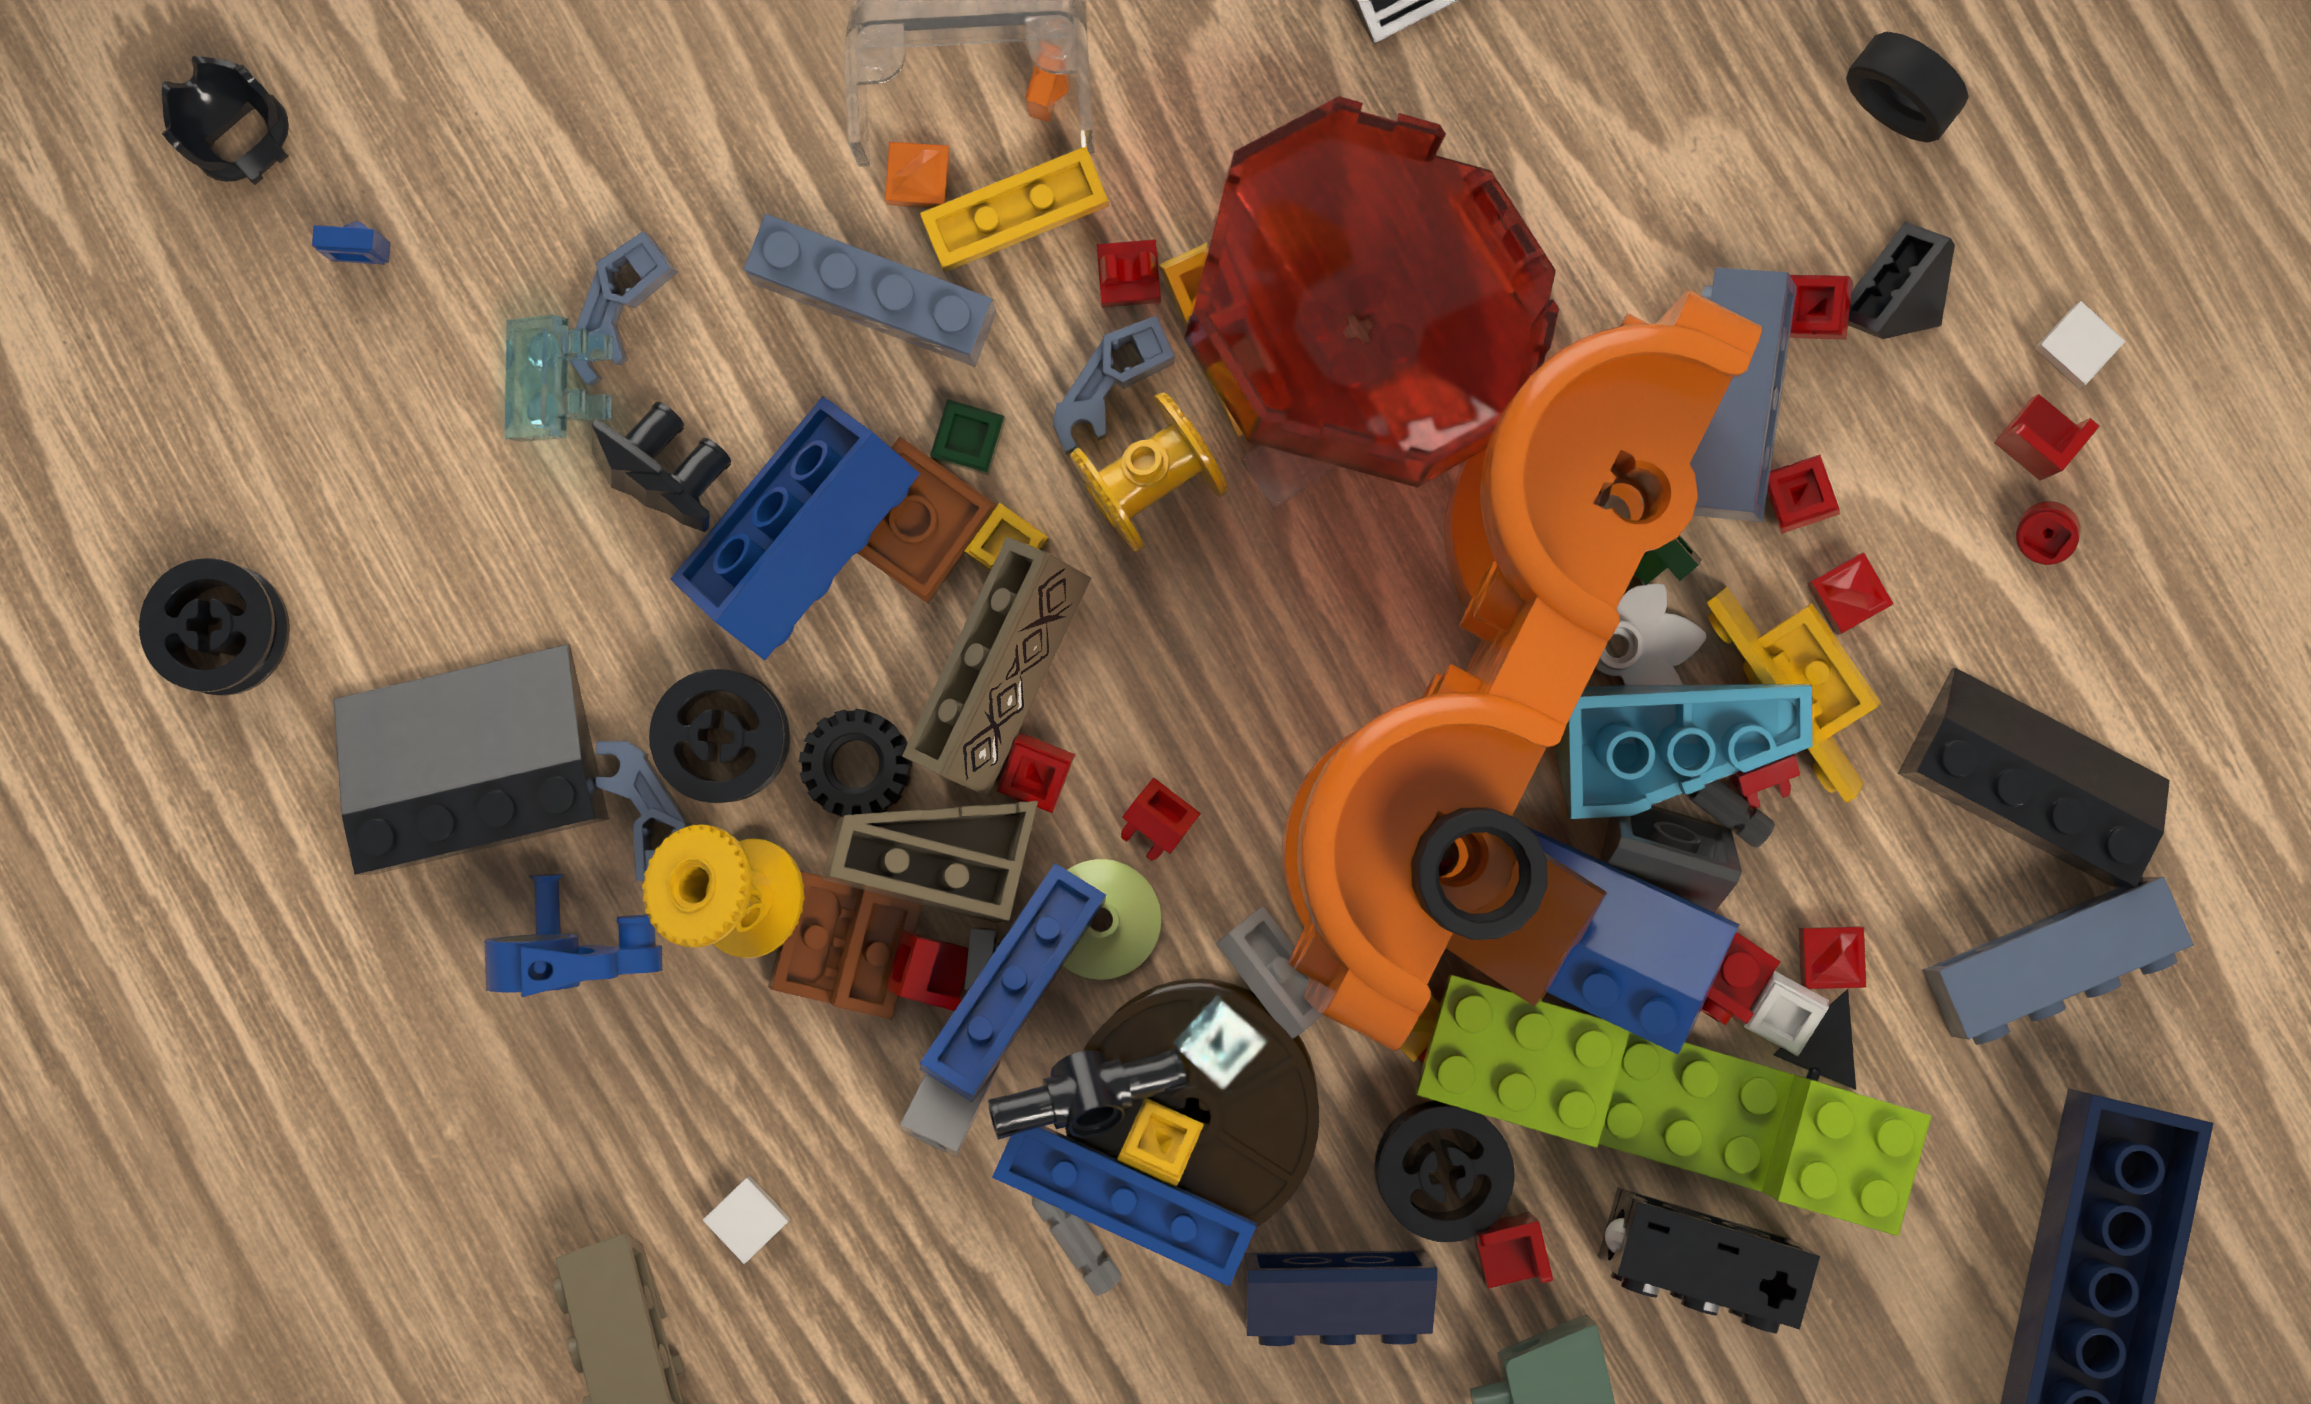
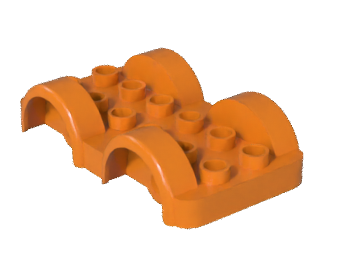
[1281,290,1762,1051]

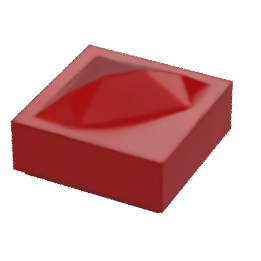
[1790,275,1853,340]
[1767,454,1840,534]
[1807,552,1894,635]
[997,732,1076,813]
[1799,926,1867,989]

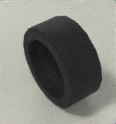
[1846,31,1969,143]
[1411,807,1548,940]

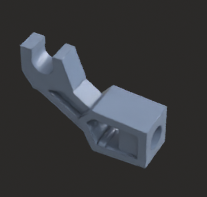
[568,231,678,386]
[1053,315,1175,455]
[596,741,692,881]

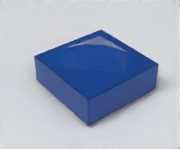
[312,221,390,265]

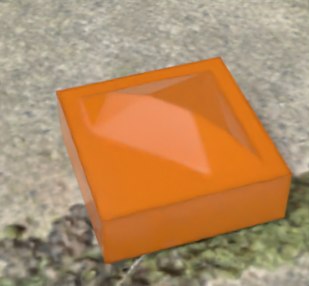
[1025,44,1070,122]
[885,142,950,208]

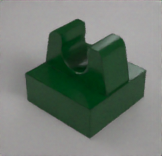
[1634,535,1702,586]

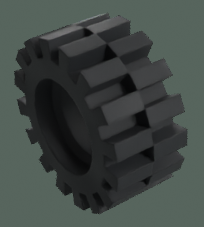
[799,709,912,817]

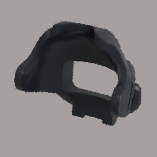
[162,56,289,185]

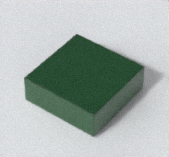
[930,399,1006,476]

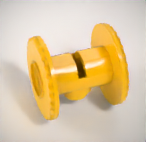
[1070,392,1229,552]
[642,824,805,958]

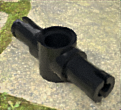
[988,1048,1186,1140]

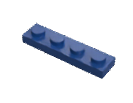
[920,863,1106,1102]
[992,1126,1257,1287]

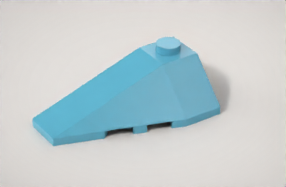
[1555,684,1812,819]

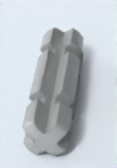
[1032,1197,1121,1296]

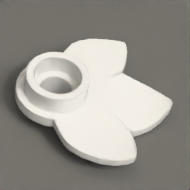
[1595,584,1707,685]

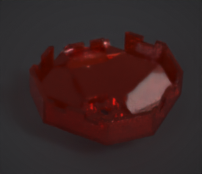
[1184,96,1559,488]

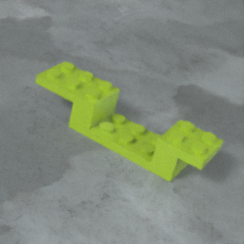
[1415,974,1932,1236]

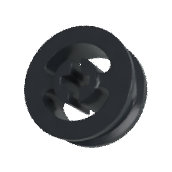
[139,558,290,696]
[649,669,790,803]
[1374,1100,1515,1242]

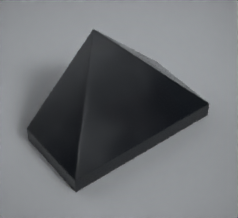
[1848,222,1955,339]

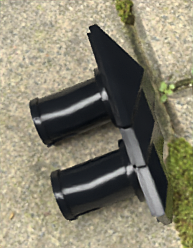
[592,402,731,532]

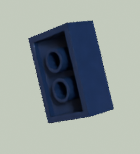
[1244,1250,1437,1346]

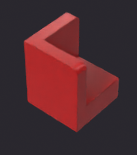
[1994,394,2100,481]
[886,930,969,1011]
[1474,1212,1554,1289]

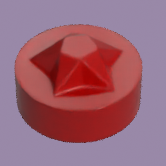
[2016,501,2081,565]

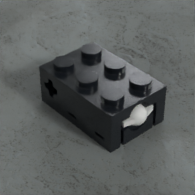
[1598,1187,1820,1334]

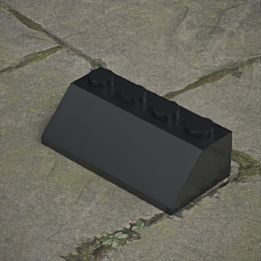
[1897,668,2170,887]

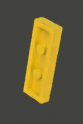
[920,146,1109,273]

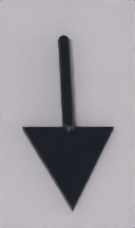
[1773,989,1856,1090]

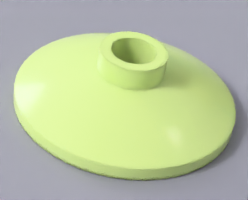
[1063,859,1161,980]

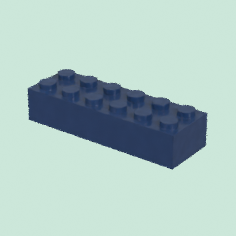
[2000,1088,2214,1404]

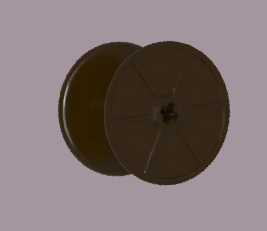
[1065,978,1319,1227]

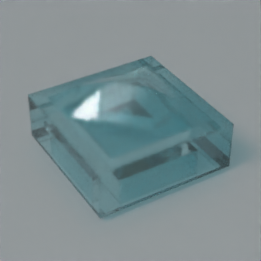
[1173,995,1267,1089]

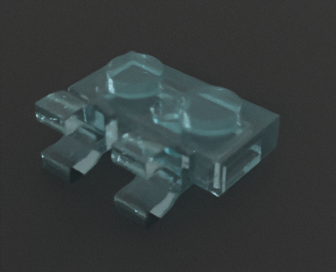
[504,315,613,442]

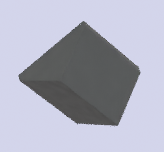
[1600,805,1742,912]

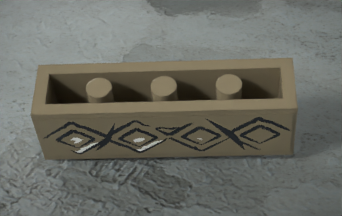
[902,537,1091,797]

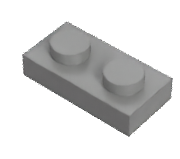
[1216,906,1322,1039]

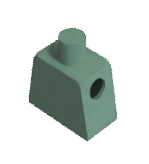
[1470,1315,1615,1404]

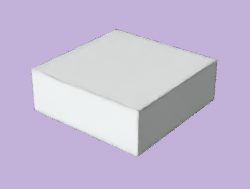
[2035,301,2126,388]
[1744,971,1829,1056]
[703,1175,791,1264]

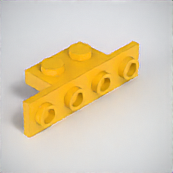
[1706,586,1881,803]

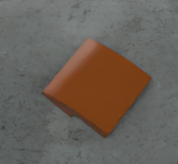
[1446,851,1607,1006]
[768,870,922,1020]

